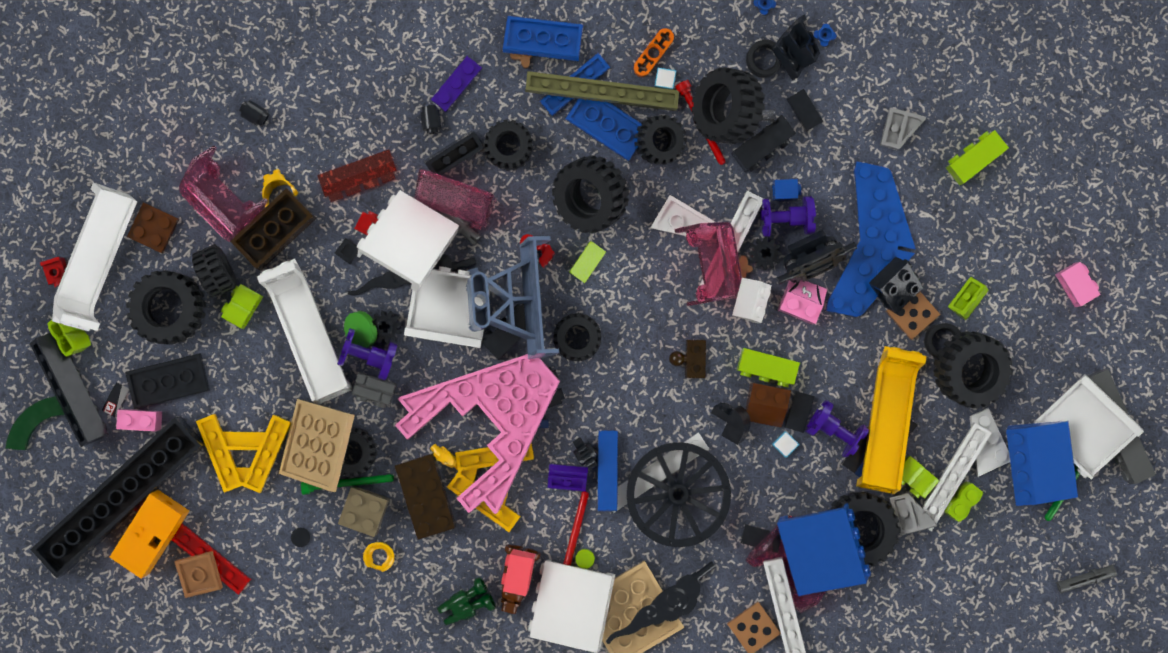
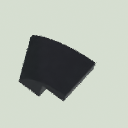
[772,15,820,80]

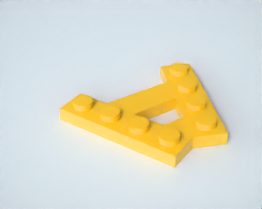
[196,414,291,493]
[447,442,534,532]

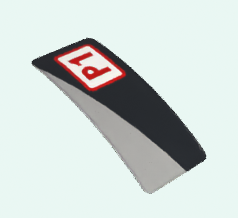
[102,382,129,417]

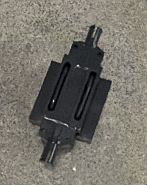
[776,230,857,285]

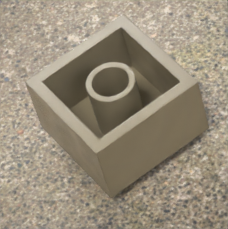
[338,486,390,537]

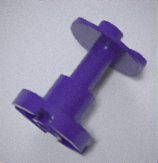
[760,196,816,237]
[337,328,398,380]
[805,400,869,458]

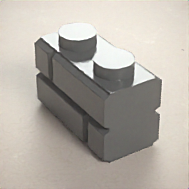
[352,372,397,408]

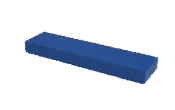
[540,53,610,116]

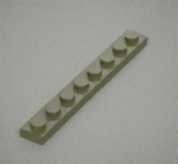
[525,71,679,111]

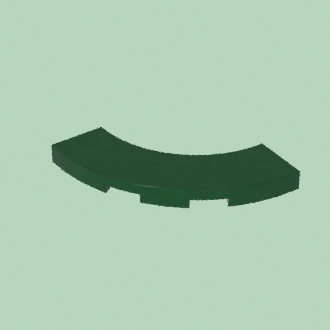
[5,396,64,450]

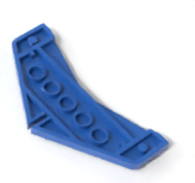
[825,161,916,317]

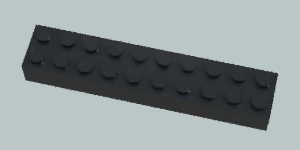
[30,416,205,578]

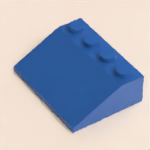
[1006,421,1078,506]

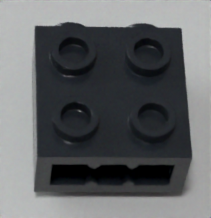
[869,257,923,314]

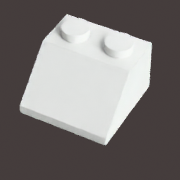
[732,278,772,323]

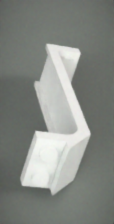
[52,182,137,331]
[257,259,353,405]

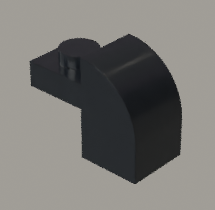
[711,402,751,445]

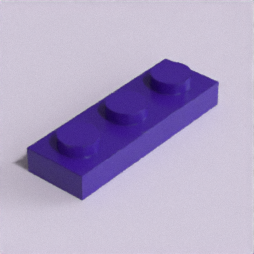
[431,56,482,112]

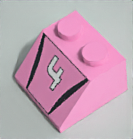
[777,280,827,325]

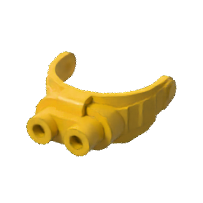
[262,169,298,207]
[430,444,458,470]

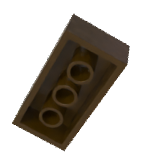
[230,188,317,271]
[395,453,457,540]

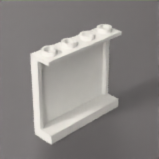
[357,190,459,292]
[404,266,490,348]
[1034,374,1144,480]
[528,559,615,653]

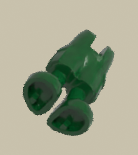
[437,577,496,625]

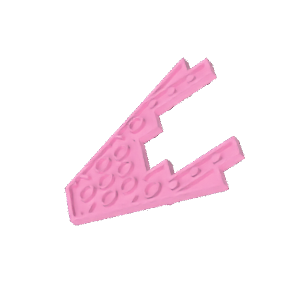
[395,354,560,514]

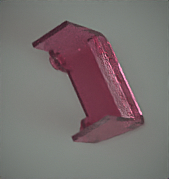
[179,145,268,242]
[674,222,742,306]

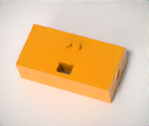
[110,490,190,579]

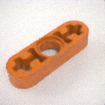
[634,28,674,77]

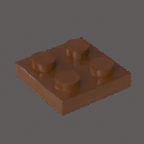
[127,202,179,253]

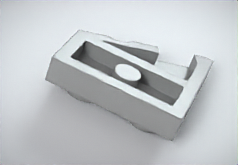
[890,493,937,536]

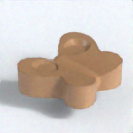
[510,53,533,69]
[729,256,753,279]

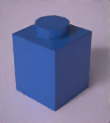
[772,179,801,201]

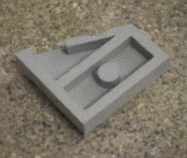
[880,108,926,150]

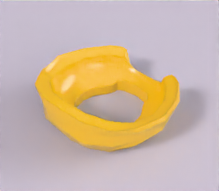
[363,542,394,572]

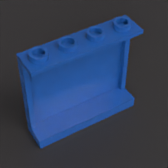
[777,503,871,596]

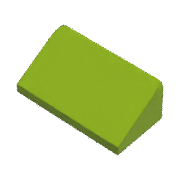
[569,240,606,283]
[948,277,988,320]

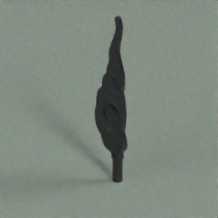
[348,254,476,296]
[606,561,716,644]

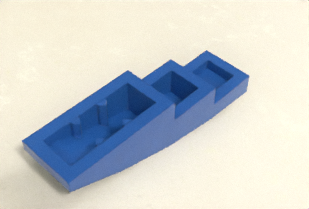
[598,431,618,511]

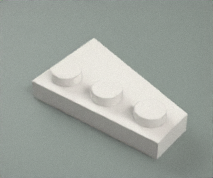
[650,195,719,241]
[970,408,1010,477]

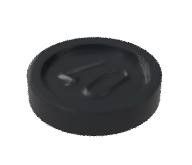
[291,528,310,547]

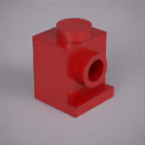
[40,257,67,288]

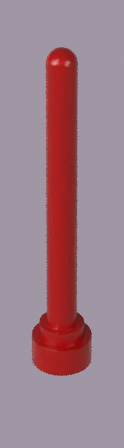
[675,80,725,165]
[563,491,589,566]

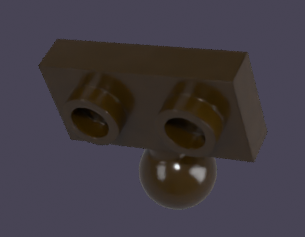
[669,340,706,378]

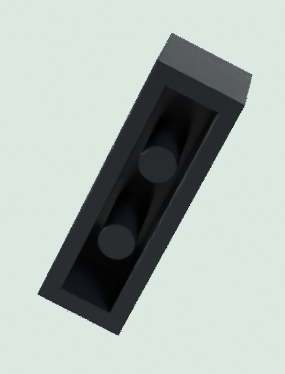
[424,130,484,179]
[482,303,526,360]

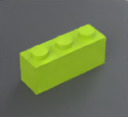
[946,130,1009,186]
[737,348,800,388]

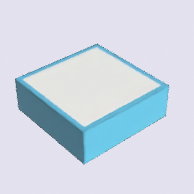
[654,67,676,90]
[772,431,799,458]

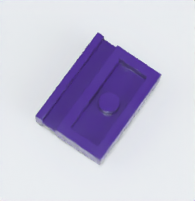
[547,464,588,492]

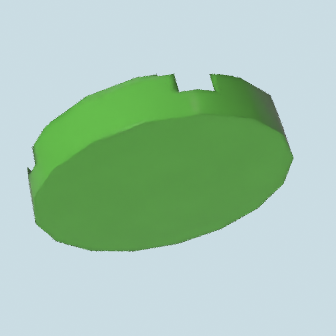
[344,311,377,348]

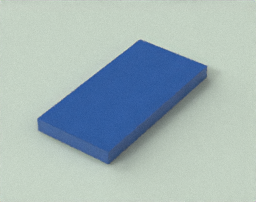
[503,16,583,61]
[565,99,642,161]

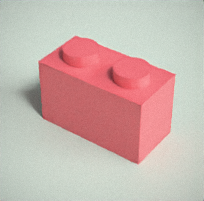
[501,549,536,596]

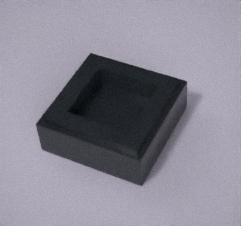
[335,238,358,265]

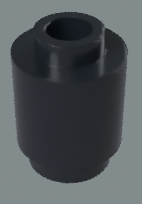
[239,100,270,127]
[420,105,442,134]

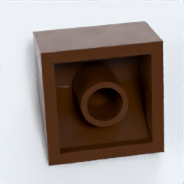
[745,383,791,428]

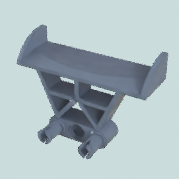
[466,236,559,359]

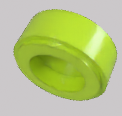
[575,549,595,569]

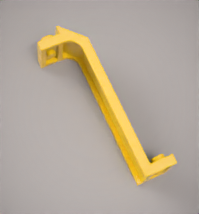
[856,346,927,494]

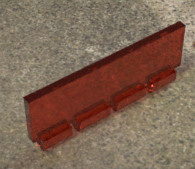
[317,150,397,202]

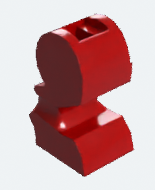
[520,234,555,268]

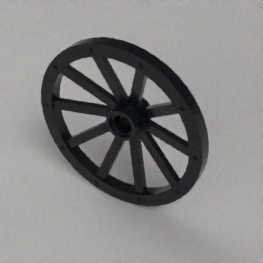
[626,442,731,547]

